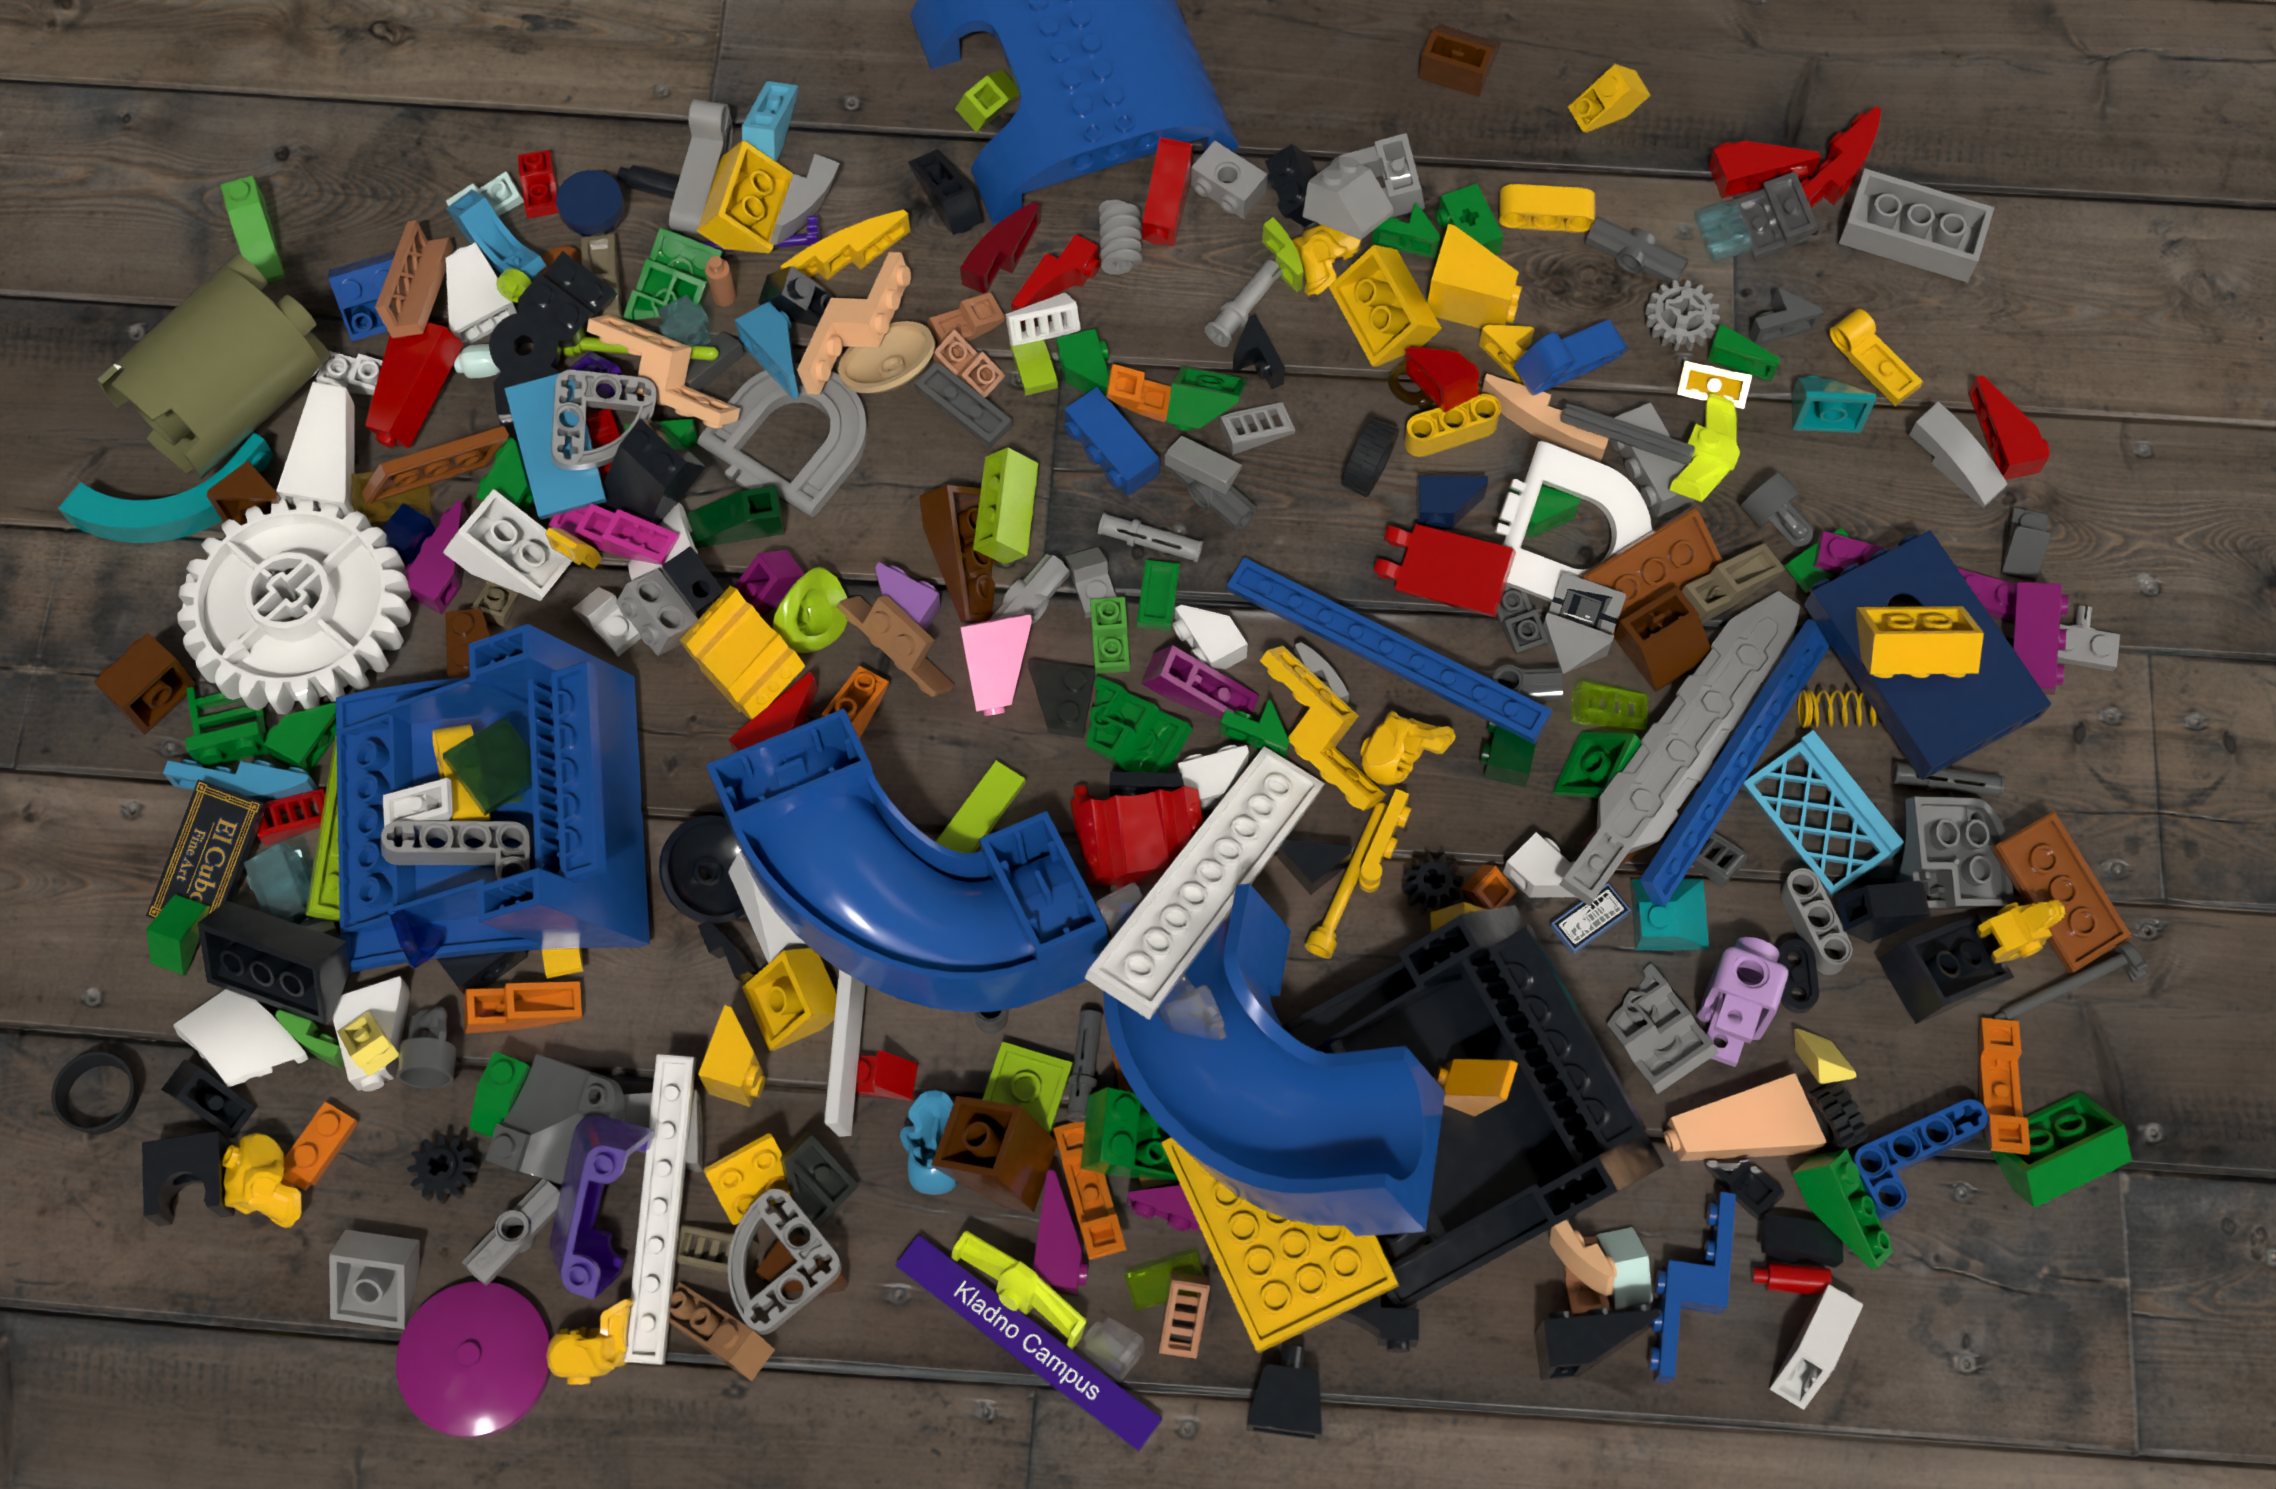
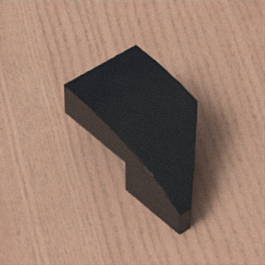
[1706,1160,1784,1221]

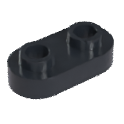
[1777,939,1819,1013]

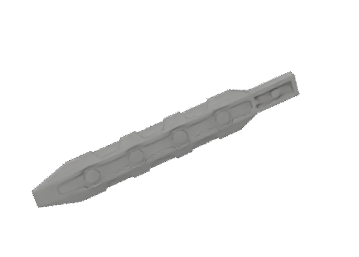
[1559,591,1800,906]

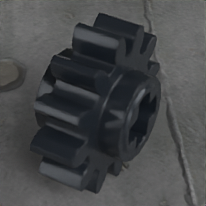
[407,1135,478,1204]

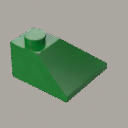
[1166,366,1247,431]
[1553,732,1641,798]

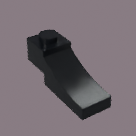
[1335,1295,1419,1353]

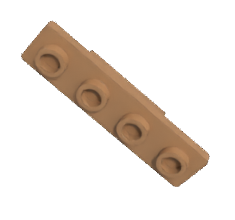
[837,595,954,697]

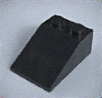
[597,418,706,525]
[1878,914,2014,1024]

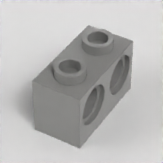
[616,569,698,656]

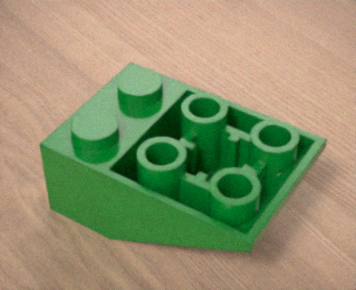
[1080,1087,1179,1182]

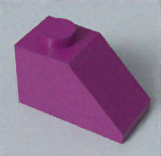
[734,550,805,617]

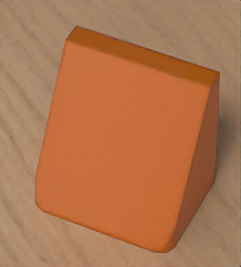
[1461,865,1517,910]

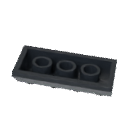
[198,900,350,1025]

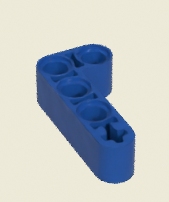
[1514,320,1628,396]
[1851,1099,1988,1220]

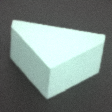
[1595,1227,1653,1310]

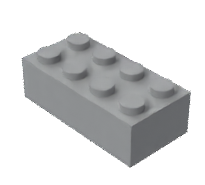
[1839,169,1995,283]

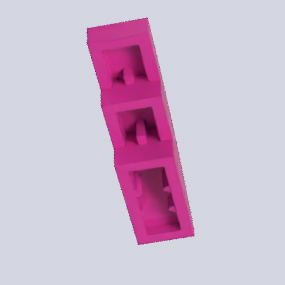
[548,504,679,565]

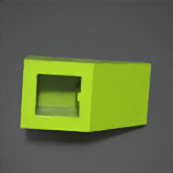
[955,70,1020,133]

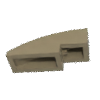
[581,233,623,320]
[1681,543,1786,623]

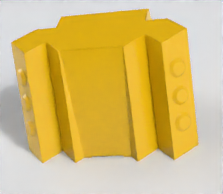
[679,586,805,720]

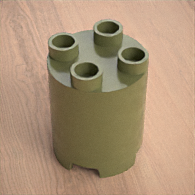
[97,254,331,480]

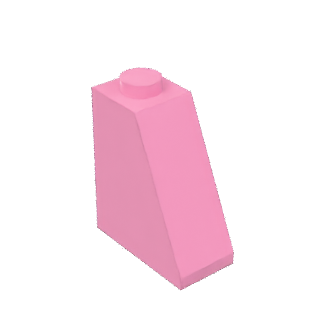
[960,613,1032,716]

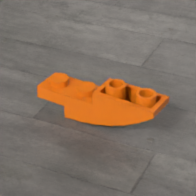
[821,666,889,738]

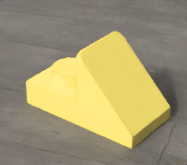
[337,1010,399,1076]

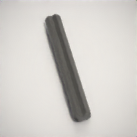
[1561,403,1695,465]

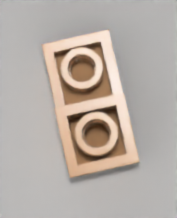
[1550,1220,1617,1297]

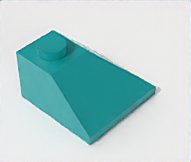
[1791,376,1876,433]
[1630,879,1709,950]

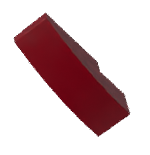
[960,202,1041,294]

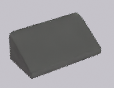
[684,331,744,391]

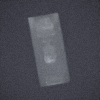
[1083,1317,1144,1383]

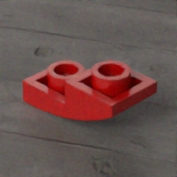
[517,149,559,219]

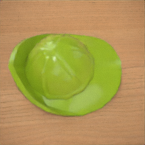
[773,567,848,653]

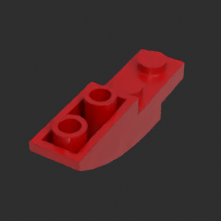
[1801,105,1881,208]

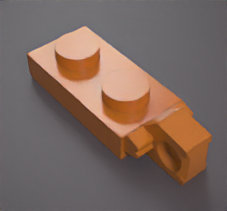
[280,1101,358,1191]

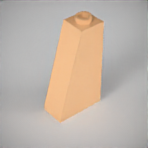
[1664,1073,1827,1161]

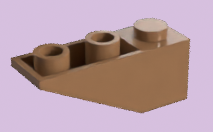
[669,1282,775,1381]

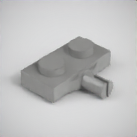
[2057,606,2120,671]

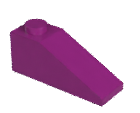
[1141,645,1259,719]
[1033,1170,1089,1296]

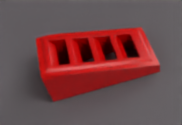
[257,788,326,847]

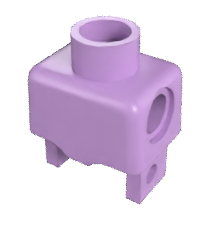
[1697,937,1788,1067]

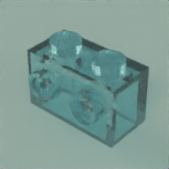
[244,843,313,924]

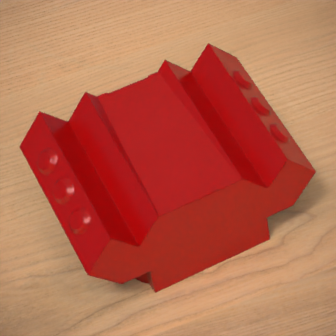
[1077,786,1203,889]

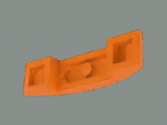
[1978,1018,2030,1155]
[1053,1122,1126,1260]

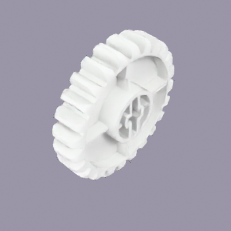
[178,498,411,715]

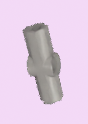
[989,554,1070,624]
[461,1179,560,1286]

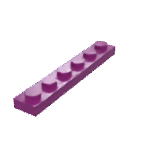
[1813,531,2017,622]

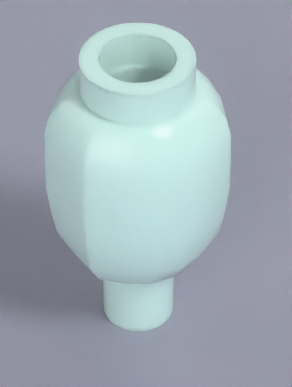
[454,344,500,378]

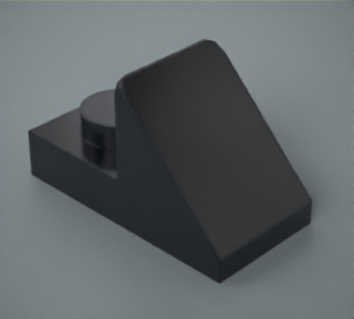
[1233,314,1285,389]

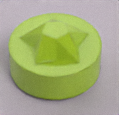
[496,268,531,303]

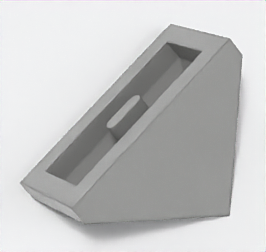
[1543,612,1614,674]

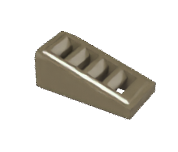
[675,1224,759,1280]

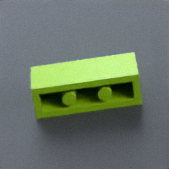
[973,448,1038,564]

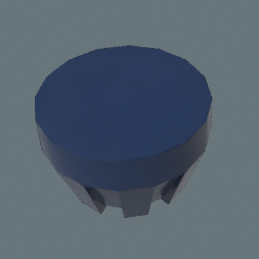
[556,170,625,237]

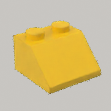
[742,948,837,1051]
[698,1005,766,1107]

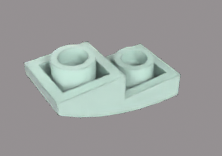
[446,172,524,216]

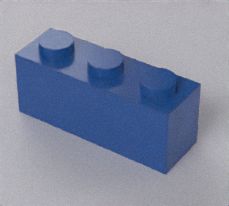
[1064,387,1160,497]

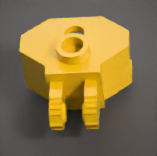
[1976,900,2066,964]

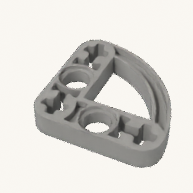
[550,370,656,470]
[728,1189,841,1335]

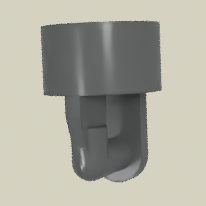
[1740,472,1813,547]
[396,1007,457,1089]

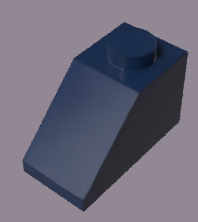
[1416,476,1488,530]

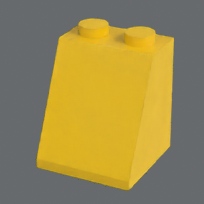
[1427,224,1522,329]

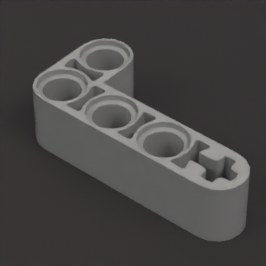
[669,99,733,235]
[381,821,530,881]

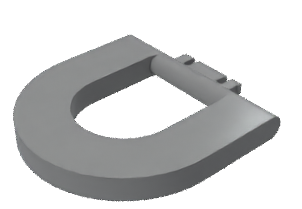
[698,363,868,518]

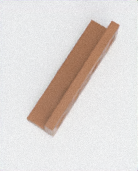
[375,220,454,338]

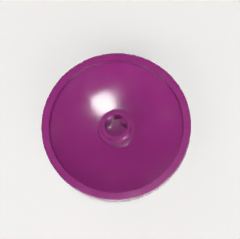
[396,1282,551,1439]

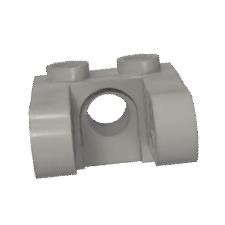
[1331,133,1425,217]

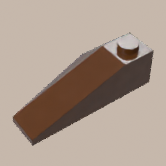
[919,485,997,623]

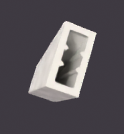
[446,242,517,348]
[332,976,410,1091]
[1770,1285,1863,1410]

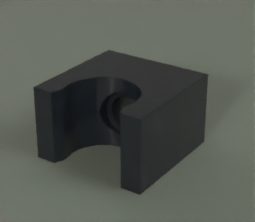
[437,951,528,995]
[142,1131,234,1227]

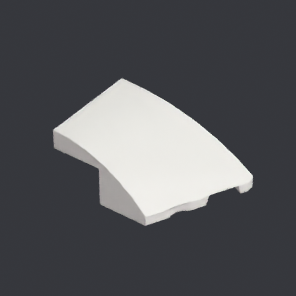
[173,989,308,1087]

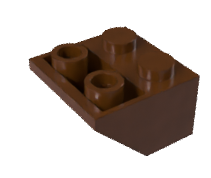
[1419,24,1501,97]
[1614,586,1711,692]

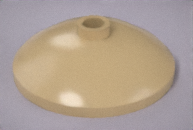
[838,321,935,394]

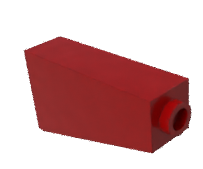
[365,322,464,449]

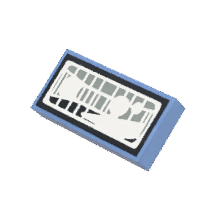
[1550,883,1631,955]

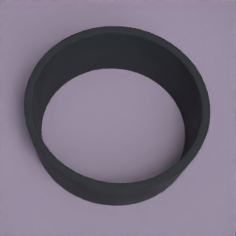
[51,1052,138,1134]

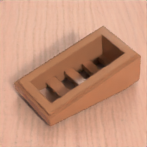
[1158,1271,1210,1359]

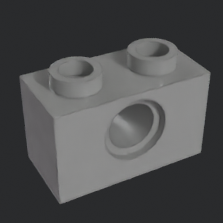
[1191,140,1268,219]

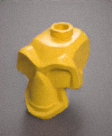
[1292,223,1362,297]
[1360,711,1456,786]
[222,1132,301,1228]
[546,1298,634,1385]

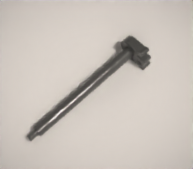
[1992,941,2148,1020]

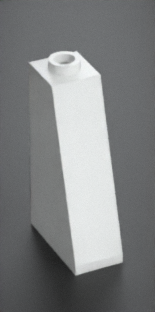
[276,382,354,517]

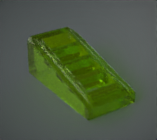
[1571,681,1648,729]

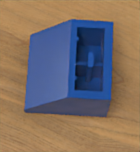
[328,251,395,342]

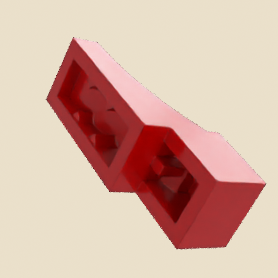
[1011,234,1101,326]

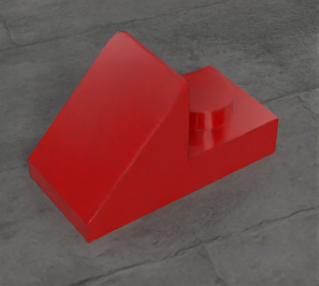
[855,1050,918,1101]

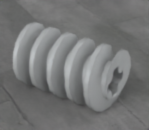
[1099,200,1142,275]

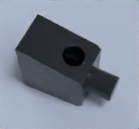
[662,546,724,620]
[1246,1345,1322,1441]

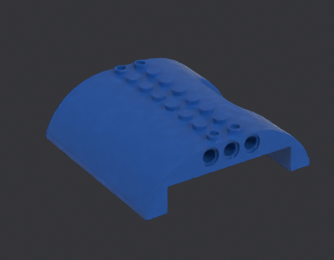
[910,0,1238,225]

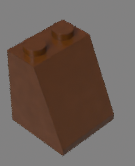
[931,1096,1058,1213]

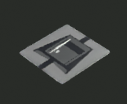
[1548,573,1626,635]

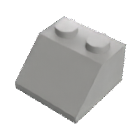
[1303,157,1394,240]
[329,1230,420,1329]

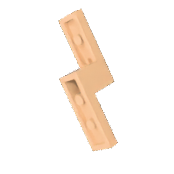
[797,252,911,395]
[587,314,740,428]

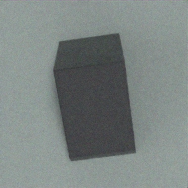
[1278,839,1352,895]

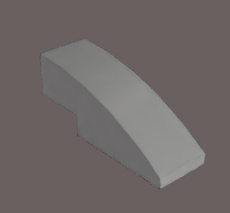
[770,154,840,245]
[1909,401,2008,508]

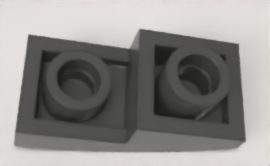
[1496,585,1549,654]

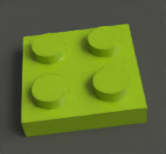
[982,1042,1073,1135]

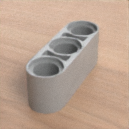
[1780,868,1853,975]

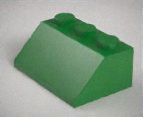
[1984,1091,2132,1208]

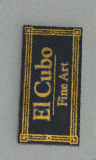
[146,779,268,919]

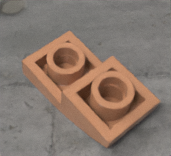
[932,329,1006,398]

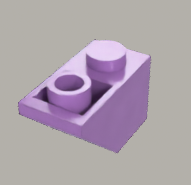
[875,562,941,631]

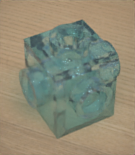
[657,295,711,346]

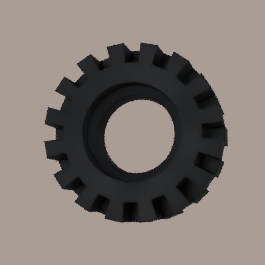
[1805,1081,1868,1152]

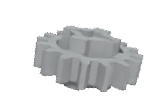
[1645,280,1720,351]

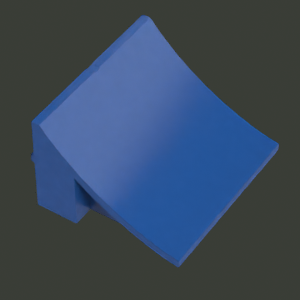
[336,624,650,973]

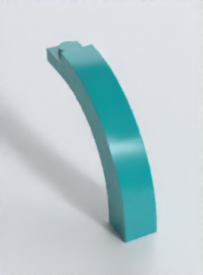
[58,433,274,543]

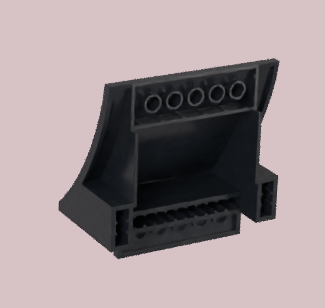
[1282,905,1664,1309]

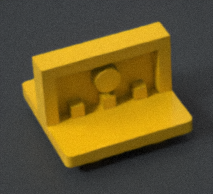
[704,1133,790,1225]

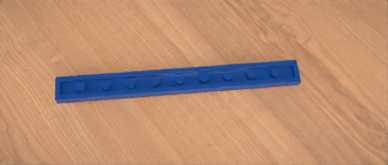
[1226,558,1552,744]
[1640,619,1831,907]

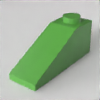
[221,176,285,283]

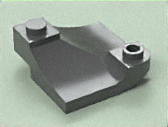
[1895,797,2014,911]
[485,1054,625,1188]

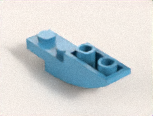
[163,760,318,803]

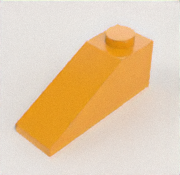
[1434,1059,1518,1117]

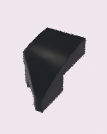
[698,921,758,984]

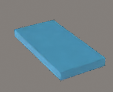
[505,373,607,520]

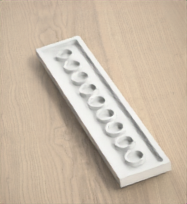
[1085,746,1325,1020]

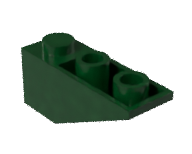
[686,485,785,548]

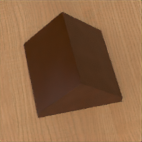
[206,461,281,526]

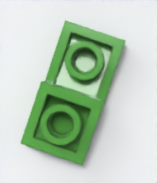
[1090,597,1130,674]
[275,1010,345,1069]

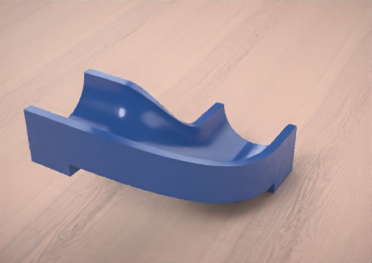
[706,709,1109,1012]
[1103,883,1445,1237]

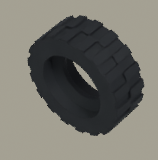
[1341,417,1399,497]

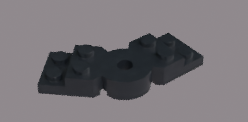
[489,251,618,443]

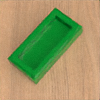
[1136,560,1180,631]

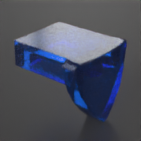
[389,909,446,968]

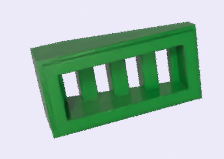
[1707,324,1780,381]

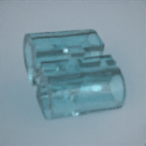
[1695,199,1752,263]

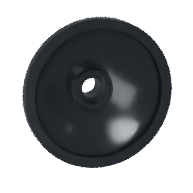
[659,815,746,924]

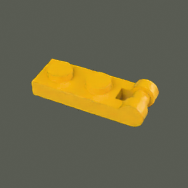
[1358,789,1412,893]

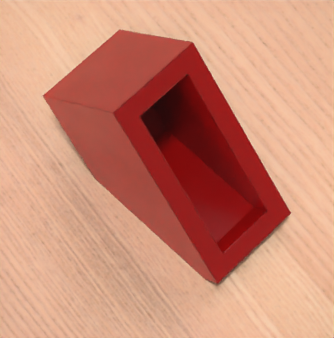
[1405,347,1480,413]

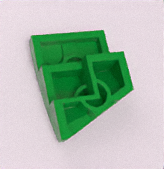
[622,227,724,321]
[1086,676,1193,773]

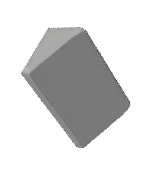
[1165,436,1242,494]

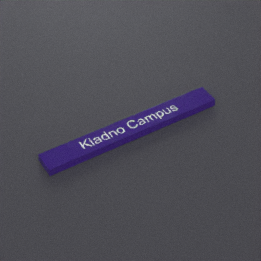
[895,1235,1162,1452]

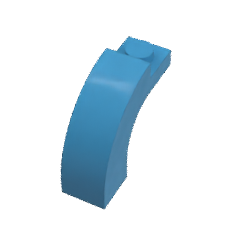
[446,189,546,281]

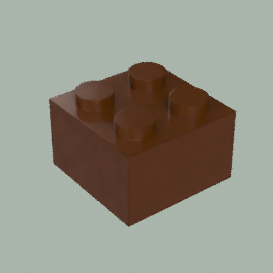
[94,633,198,735]

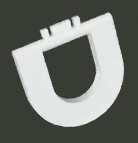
[1494,441,1652,602]

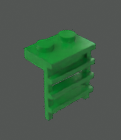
[185,687,270,768]

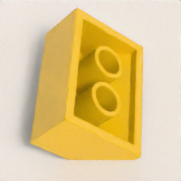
[697,140,793,253]
[1328,245,1442,367]
[1856,606,1984,678]

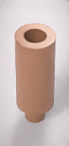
[705,256,737,307]

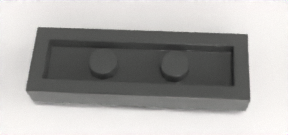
[914,361,1013,449]

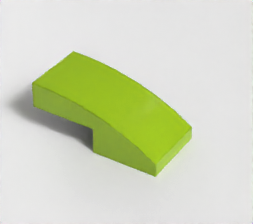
[1262,217,1303,292]
[1009,340,1058,396]

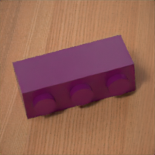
[2013,582,2069,695]

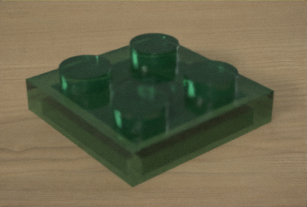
[443,716,532,816]

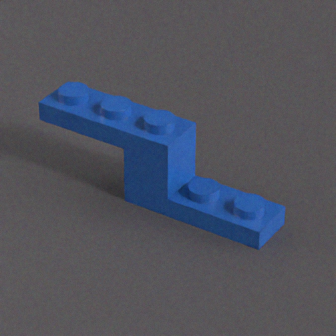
[1648,1192,1736,1384]

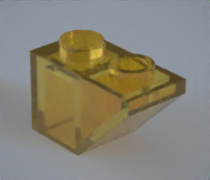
[351,472,432,523]

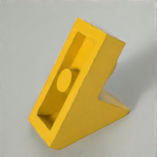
[1479,325,1534,386]

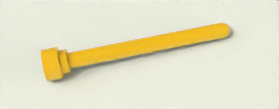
[1305,803,1388,959]

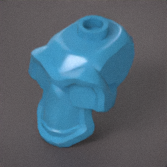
[900,1090,958,1195]

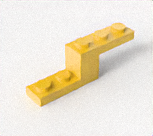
[1260,646,1386,811]

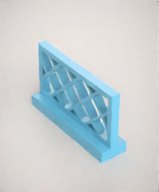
[1743,730,1904,898]

